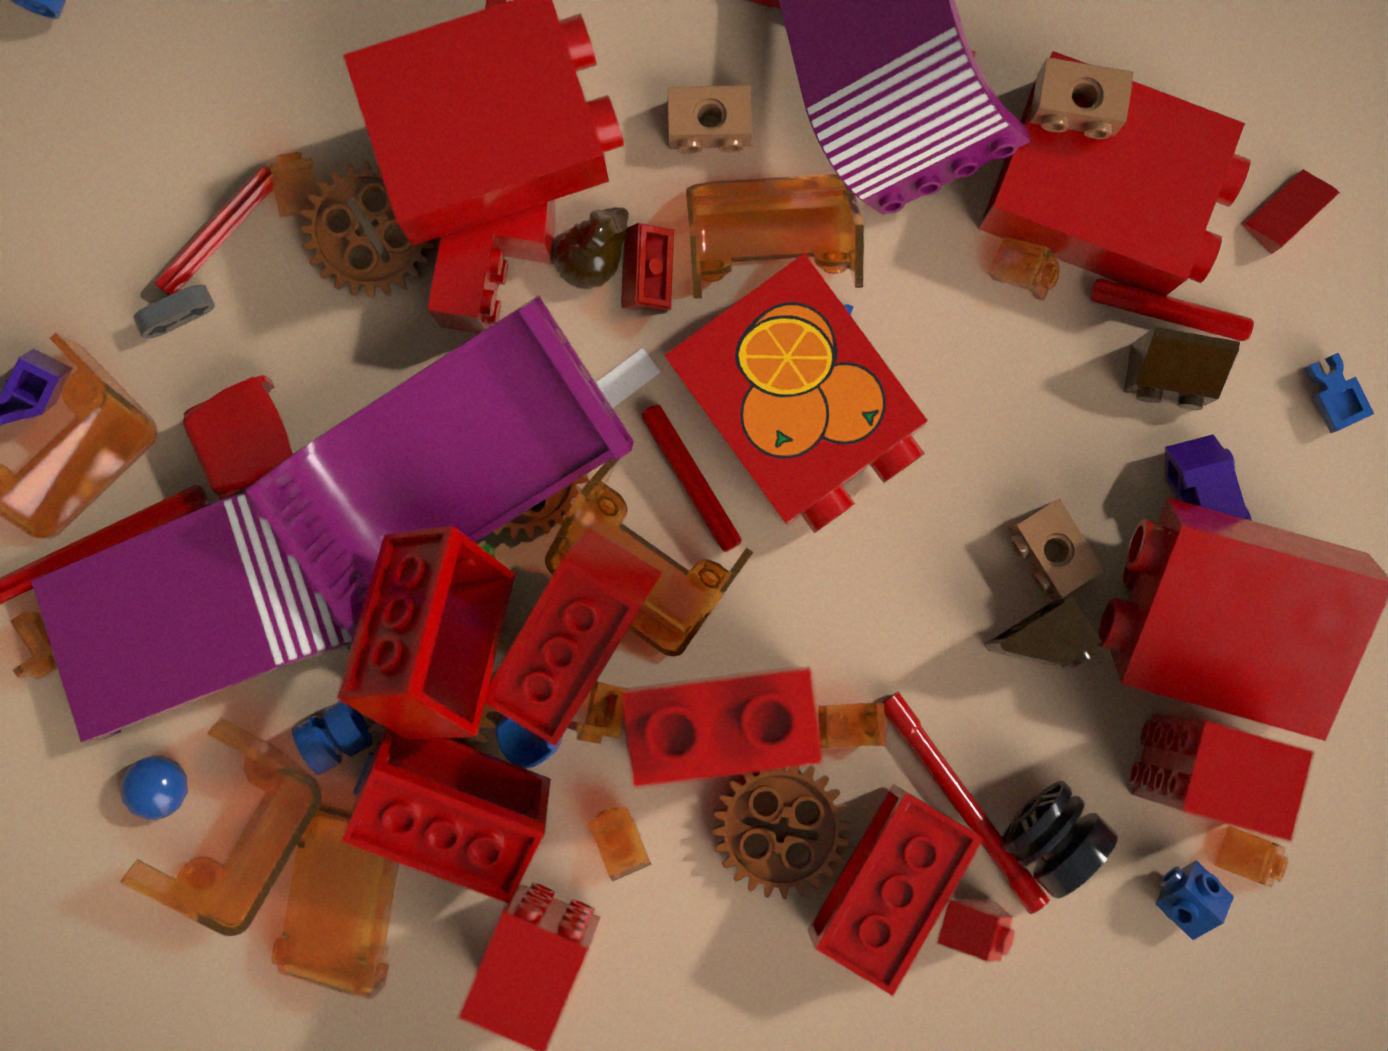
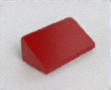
[1243,169,1340,255]
[621,223,674,311]

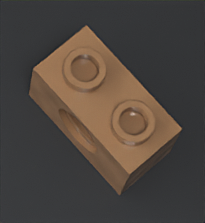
[1030,58,1134,139]
[667,85,752,154]
[1009,499,1105,599]

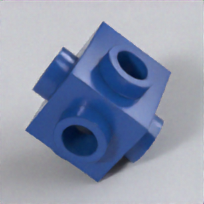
[1155,860,1234,940]

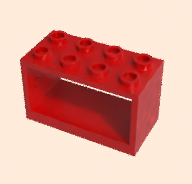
[337,525,516,740]
[484,527,663,747]
[1129,713,1314,842]
[341,727,551,904]
[807,784,984,996]
[458,882,600,1051]

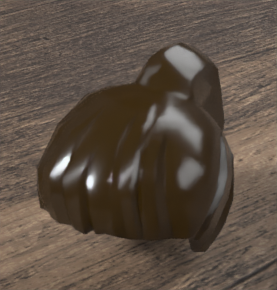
[555,207,629,289]

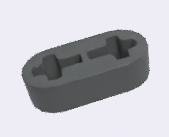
[133,284,215,339]

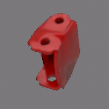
[183,375,292,501]

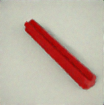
[154,165,280,296]
[1090,278,1254,341]
[641,404,742,552]

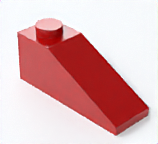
[937,899,1014,962]

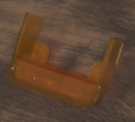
[686,174,864,299]
[0,332,158,539]
[545,457,753,657]
[120,717,322,936]

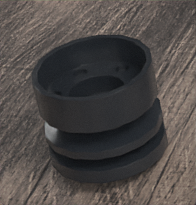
[1000,781,1118,899]

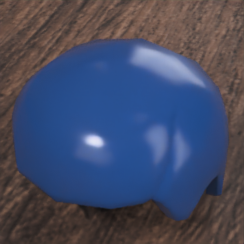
[496,716,563,768]
[120,755,188,820]

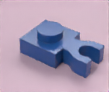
[1304,353,1374,433]

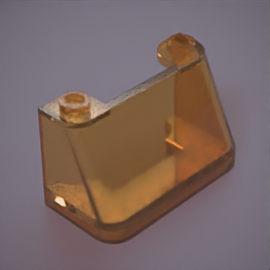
[271,800,399,999]

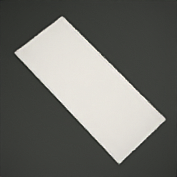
[596,348,661,408]

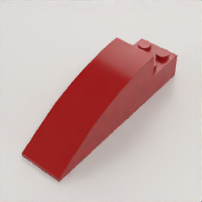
[427,0,555,334]

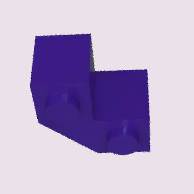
[0,349,73,426]
[1164,434,1252,521]

